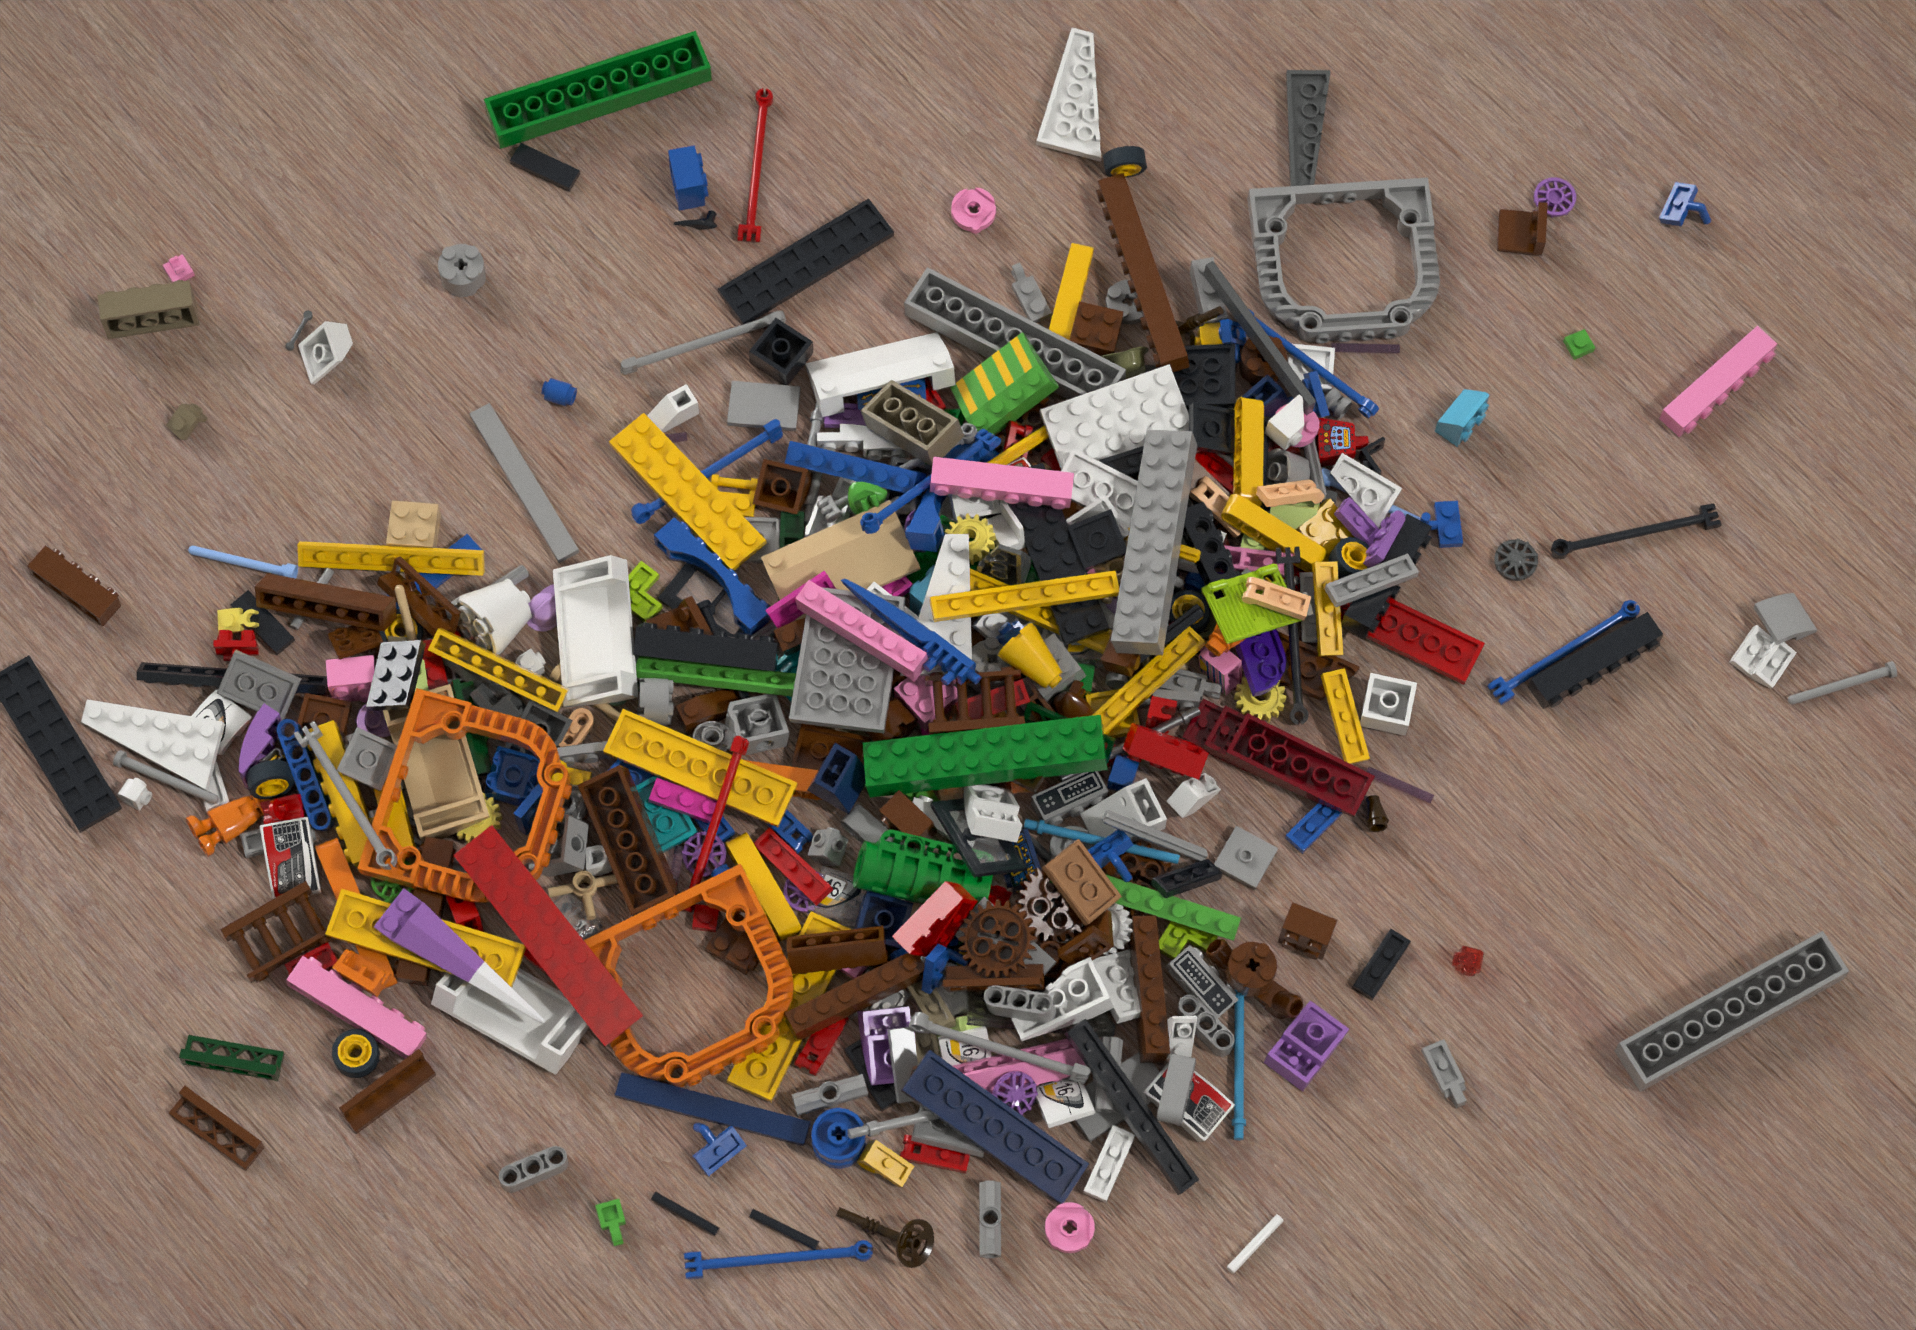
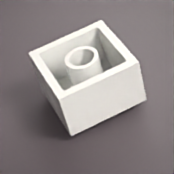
[1360,673,1417,736]

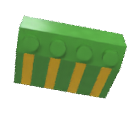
[950,332,1059,436]

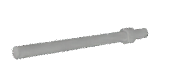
[848,1111,939,1139]

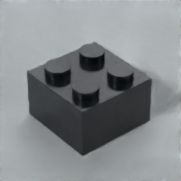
[749,318,813,385]

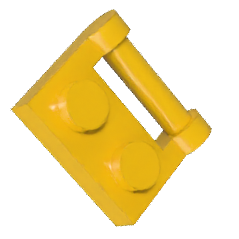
[711,474,758,517]

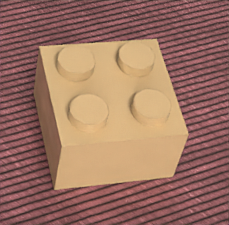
[386,501,441,548]

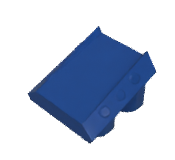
[484,746,540,806]

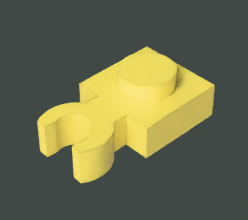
[217,608,259,633]

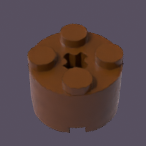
[1239,336,1287,386]
[865,697,918,741]
[1226,942,1277,997]

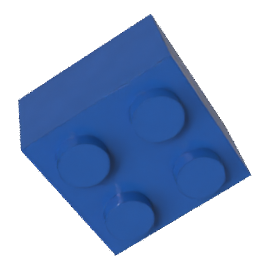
[668,145,708,211]

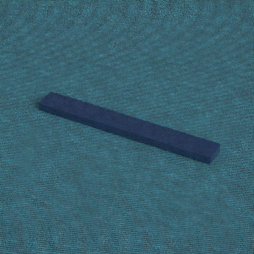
[615,1072,810,1146]

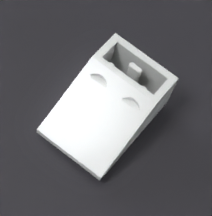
[1080,778,1167,843]

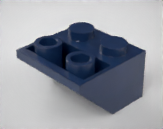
[1233,374,1290,440]
[807,743,866,814]

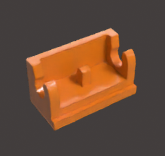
[332,949,392,997]

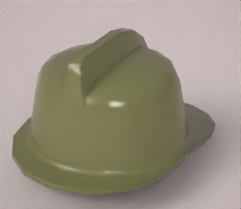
[1101,347,1148,379]

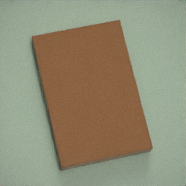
[1042,839,1122,926]

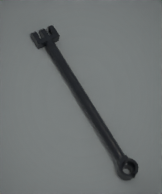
[1550,503,1722,559]
[1276,546,1309,725]

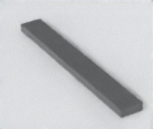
[1204,261,1316,416]

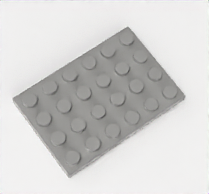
[789,587,905,733]

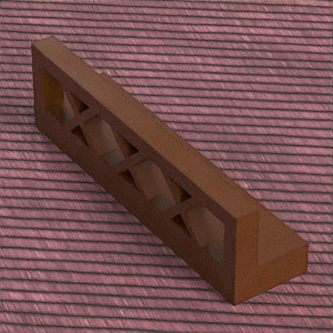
[377,556,461,637]
[943,964,1044,992]
[339,1049,436,1134]
[169,1085,265,1171]

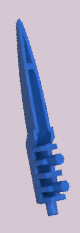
[841,579,981,686]

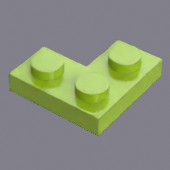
[628,561,663,622]
[1159,921,1219,960]

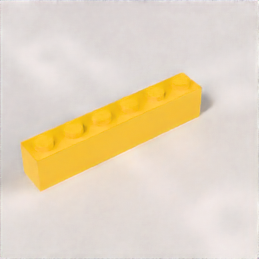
[428,628,570,712]
[308,720,371,867]

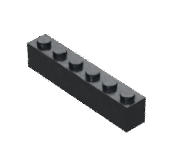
[1341,514,1432,639]
[1528,612,1663,709]
[633,622,780,671]

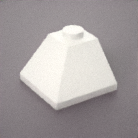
[298,321,353,385]

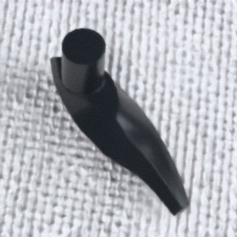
[674,210,717,229]

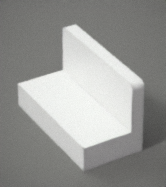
[987,500,1025,550]

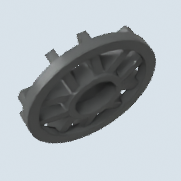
[1494,538,1538,581]

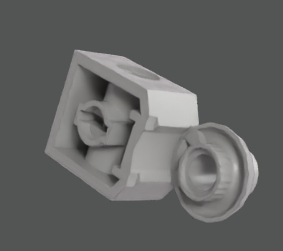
[693,694,789,756]
[529,785,589,877]

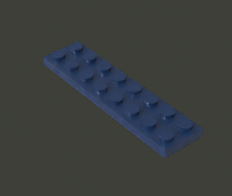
[901,1050,1089,1204]

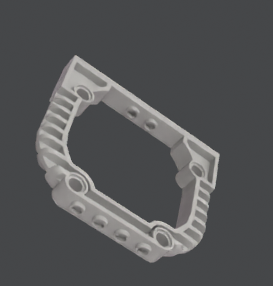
[1247,178,1440,344]

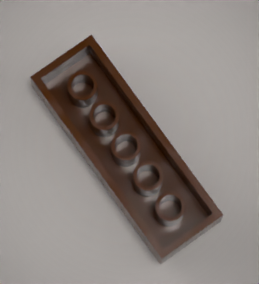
[578,765,680,916]

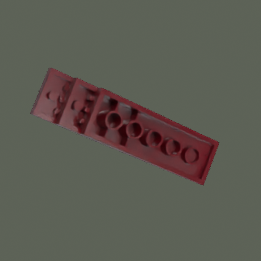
[1182,698,1375,817]

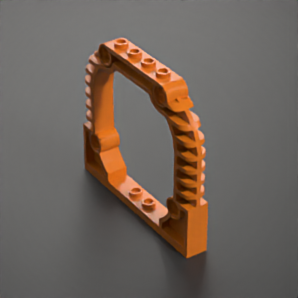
[357,688,572,903]
[584,864,794,1088]

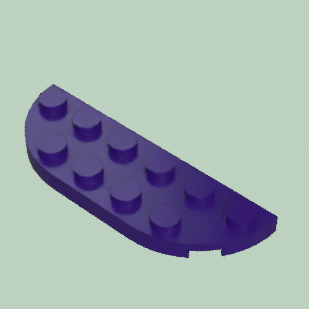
[1217,572,1286,697]

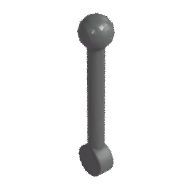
[285,310,313,351]

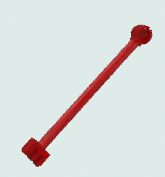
[737,88,773,243]
[684,735,749,912]

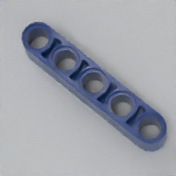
[277,719,335,831]

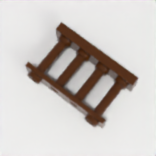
[925,667,1025,735]
[220,881,333,983]

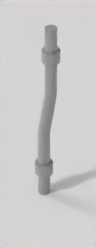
[804,401,825,525]

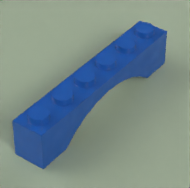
[785,441,926,496]
[905,443,982,552]
[654,517,771,635]

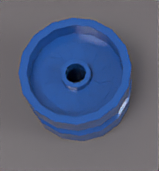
[811,1108,866,1169]

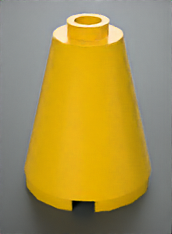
[998,623,1063,689]

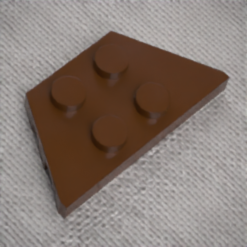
[1278,631,1360,701]

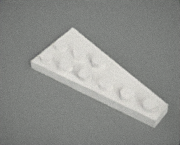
[1036,28,1101,162]
[900,534,972,676]
[81,700,225,791]

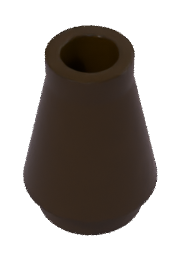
[1365,795,1389,832]

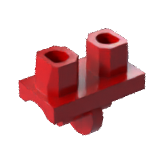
[213,630,259,661]
[260,794,306,824]

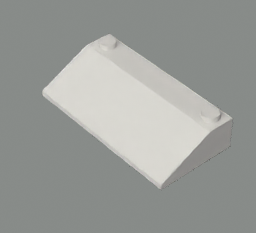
[805,332,955,417]
[553,555,638,708]
[431,968,589,1075]

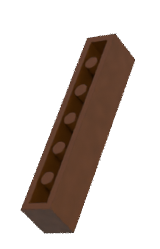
[255,573,397,631]
[393,837,457,987]
[1128,916,1170,1063]
[785,953,924,1042]

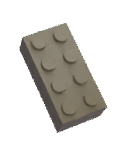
[97,280,199,339]
[861,380,964,467]

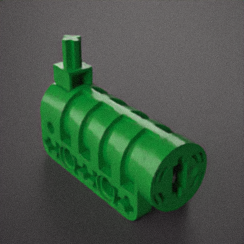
[853,830,994,946]

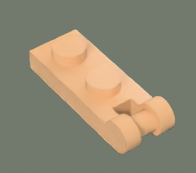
[1189,476,1242,538]
[1256,479,1324,507]
[1242,577,1311,621]

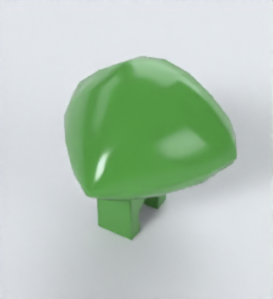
[848,482,887,515]

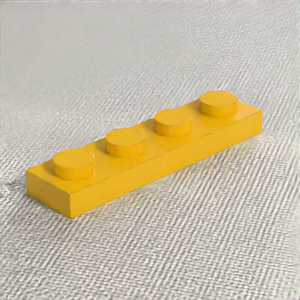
[1312,562,1343,657]
[1320,668,1370,764]

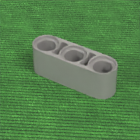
[840,804,903,845]
[984,986,1056,1023]
[1177,995,1234,1057]
[1157,1053,1196,1126]
[499,1146,569,1193]

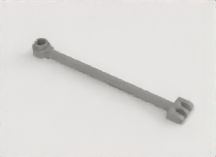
[620,311,786,375]
[817,423,978,523]
[294,721,397,870]
[909,1012,1090,1083]

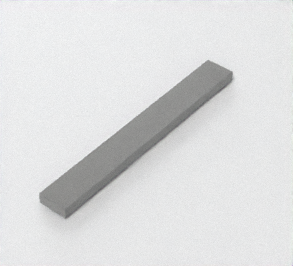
[469,403,579,563]

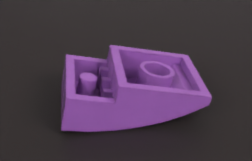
[239,703,282,790]
[1264,1001,1349,1092]
[857,1006,916,1085]

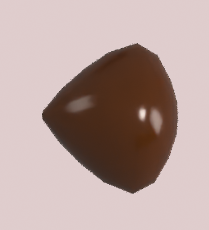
[1053,680,1093,718]

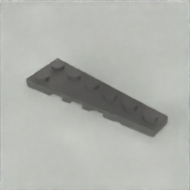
[1286,70,1330,186]

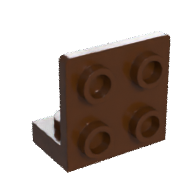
[1497,202,1548,255]
[646,596,713,635]
[328,625,383,660]
[1058,910,1114,966]

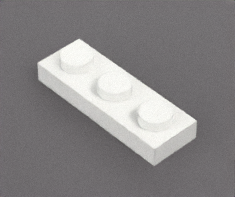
[1084,1125,1135,1203]

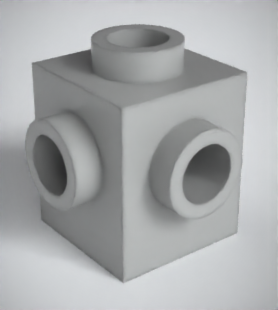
[807,827,848,866]

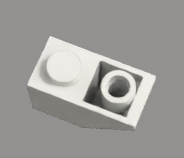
[647,384,699,433]
[1167,773,1221,818]
[1167,1016,1197,1059]

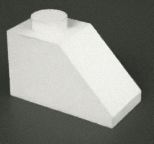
[1265,394,1304,450]

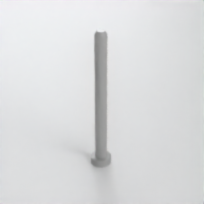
[1788,661,1897,705]
[113,750,219,804]

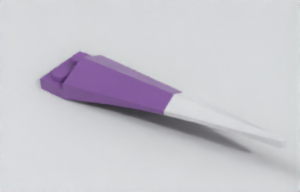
[374,888,545,1023]

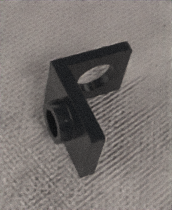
[1358,437,1385,475]

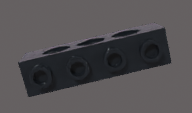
[1182,502,1241,599]

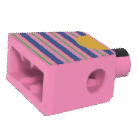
[1196,646,1243,696]

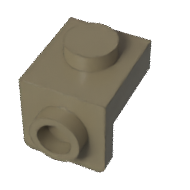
[166,403,208,440]

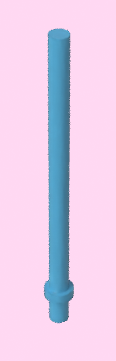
[1024,819,1180,864]
[1231,990,1246,1140]

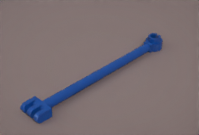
[1249,309,1379,418]
[631,419,783,524]
[860,429,1001,534]
[1487,600,1640,705]
[684,1240,873,1279]

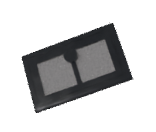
[658,563,771,637]
[930,798,1028,878]

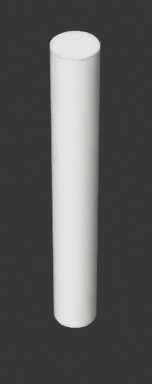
[1227,1214,1284,1274]

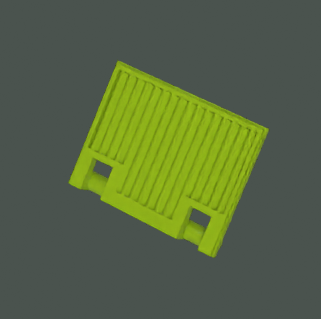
[1201,563,1302,644]

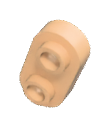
[558,708,594,747]

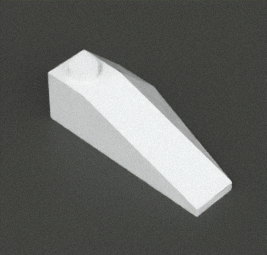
[1012,957,1114,1041]

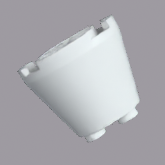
[450,579,532,655]

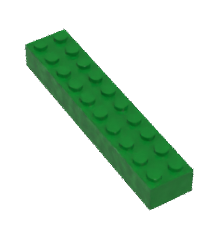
[484,31,712,149]
[863,715,1108,798]

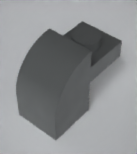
[469,681,526,717]

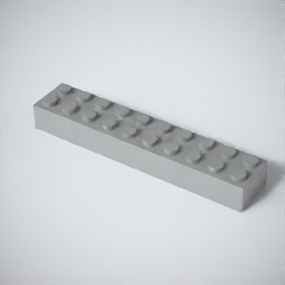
[904,267,1126,400]
[1111,430,1197,655]
[1615,931,1849,1092]

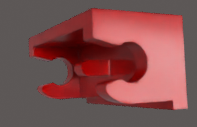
[1146,696,1178,734]

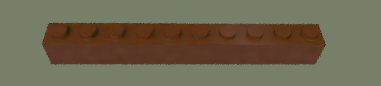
[1096,173,1189,372]

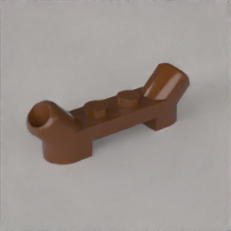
[1206,939,1304,1019]

